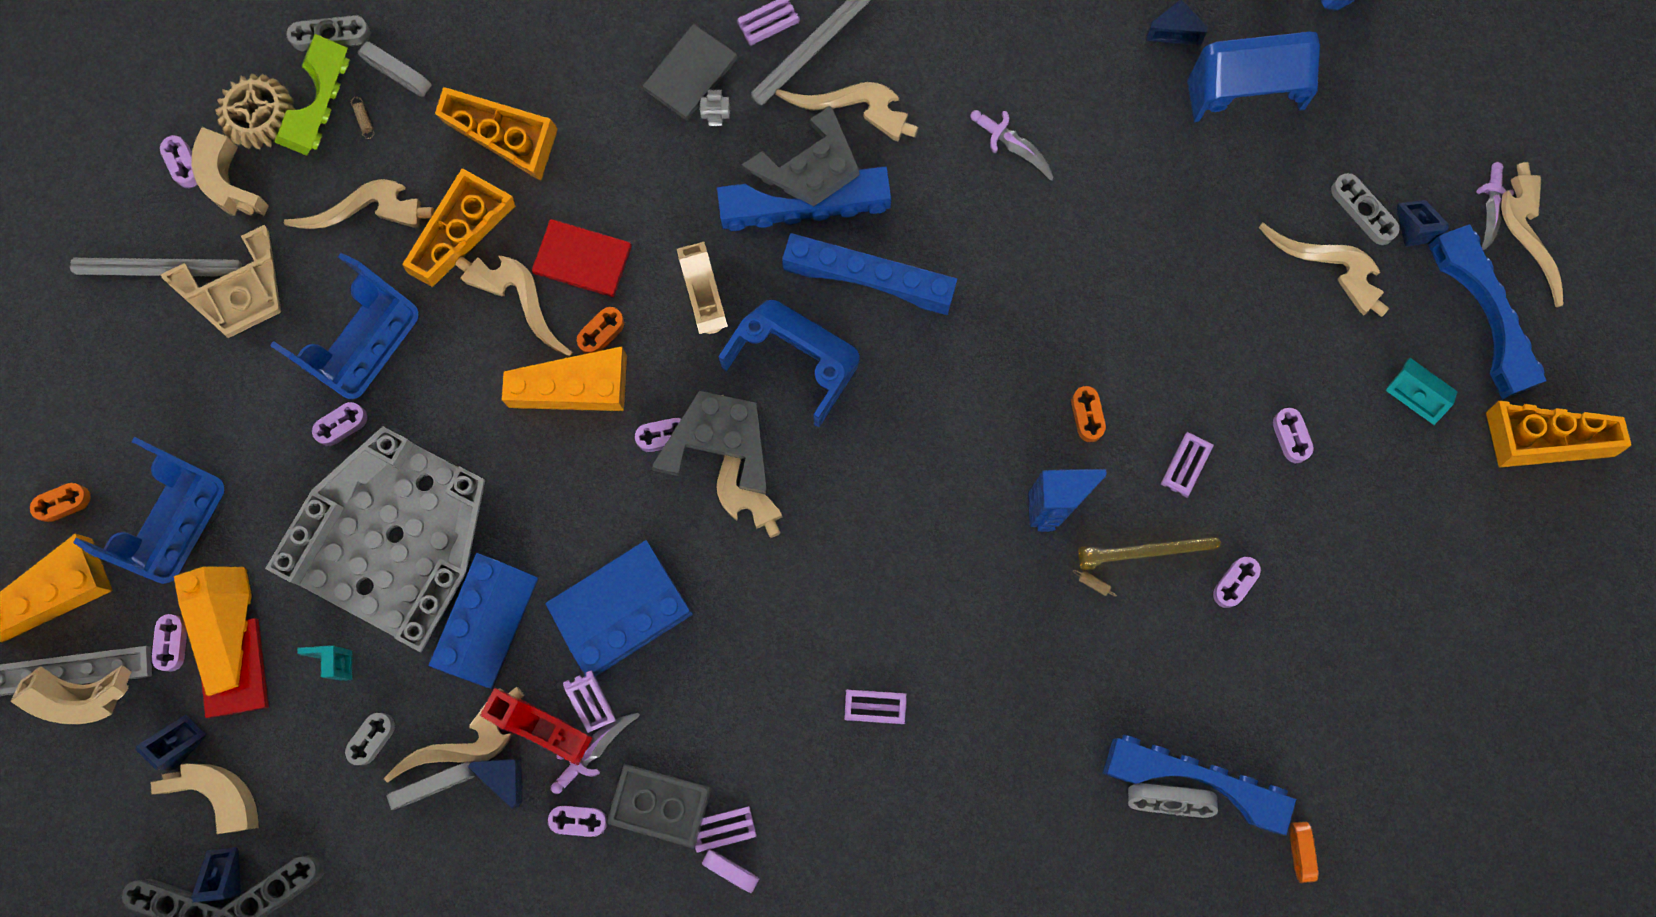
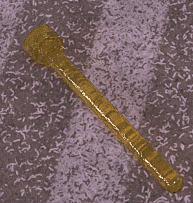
[1078,537,1221,570]

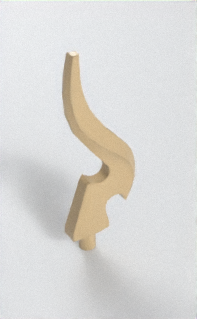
[776,82,918,142]
[1501,162,1563,307]
[284,179,434,229]
[1259,223,1389,317]
[455,256,573,357]
[717,395,782,538]
[384,687,524,783]

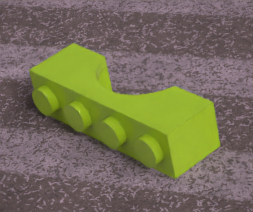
[274,34,350,156]

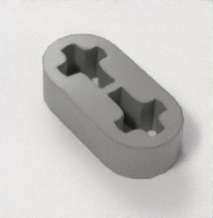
[345,713,395,765]

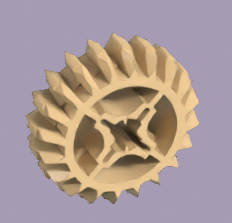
[216,73,295,150]

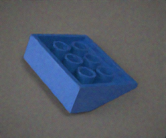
[545,540,693,677]

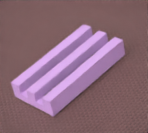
[737,0,799,46]
[1161,432,1214,498]
[563,670,616,733]
[844,689,906,724]
[695,806,757,852]

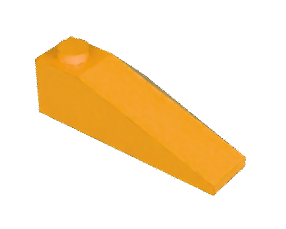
[174,567,252,696]

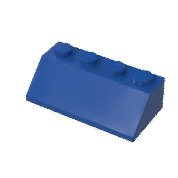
[1028,469,1106,532]
[428,553,538,689]

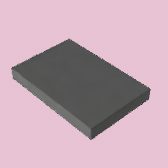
[642,24,738,121]
[606,764,712,848]

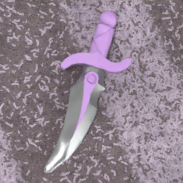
[971,110,1053,180]
[1477,162,1514,250]
[551,713,640,794]

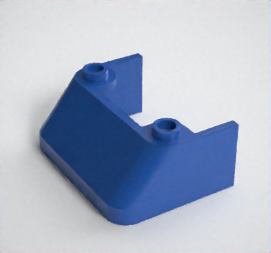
[1187,32,1320,122]
[270,253,418,399]
[718,300,860,427]
[73,437,224,584]

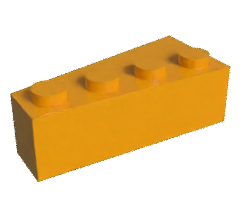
[435,87,558,181]
[402,168,515,287]
[502,346,627,411]
[1486,401,1631,467]
[0,533,113,643]

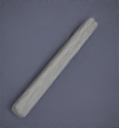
[751,0,870,105]
[70,258,242,276]

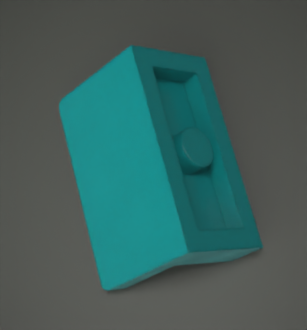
[1385,358,1457,425]
[297,646,352,681]

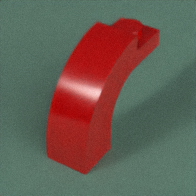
[480,688,593,765]

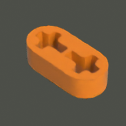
[577,307,625,354]
[1071,386,1106,442]
[30,483,91,522]
[1289,822,1318,883]

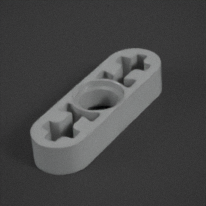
[287,16,371,51]
[358,41,432,97]
[1331,173,1399,245]
[386,762,475,810]
[1128,783,1218,818]

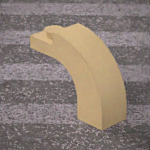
[191,127,269,216]
[677,242,728,334]
[10,665,131,724]
[151,764,259,834]

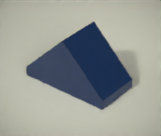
[1146,0,1208,45]
[1397,200,1449,246]
[135,714,206,770]
[468,759,522,808]
[191,847,241,903]

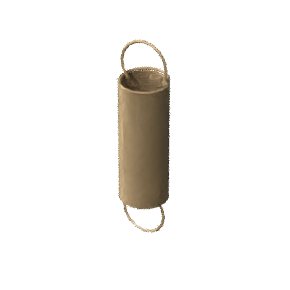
[351,97,374,138]
[1073,570,1117,597]

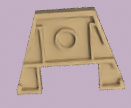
[160,225,281,338]

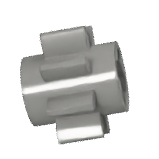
[700,90,730,126]

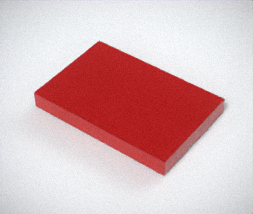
[532,219,632,298]
[201,618,269,718]

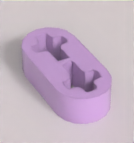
[160,136,197,188]
[312,402,367,446]
[1273,408,1314,463]
[635,418,681,452]
[1213,557,1261,608]
[152,614,187,672]
[548,806,607,837]
[702,849,759,893]

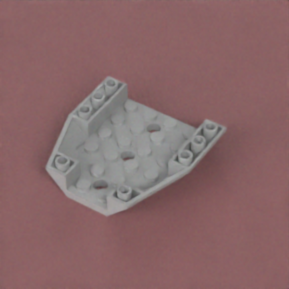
[265,426,485,652]

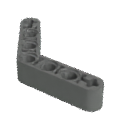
[122,855,325,917]

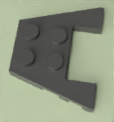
[742,106,860,206]
[652,391,766,494]

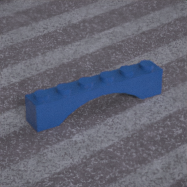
[717,166,891,231]
[1428,224,1547,400]
[782,233,957,315]
[1102,735,1296,835]

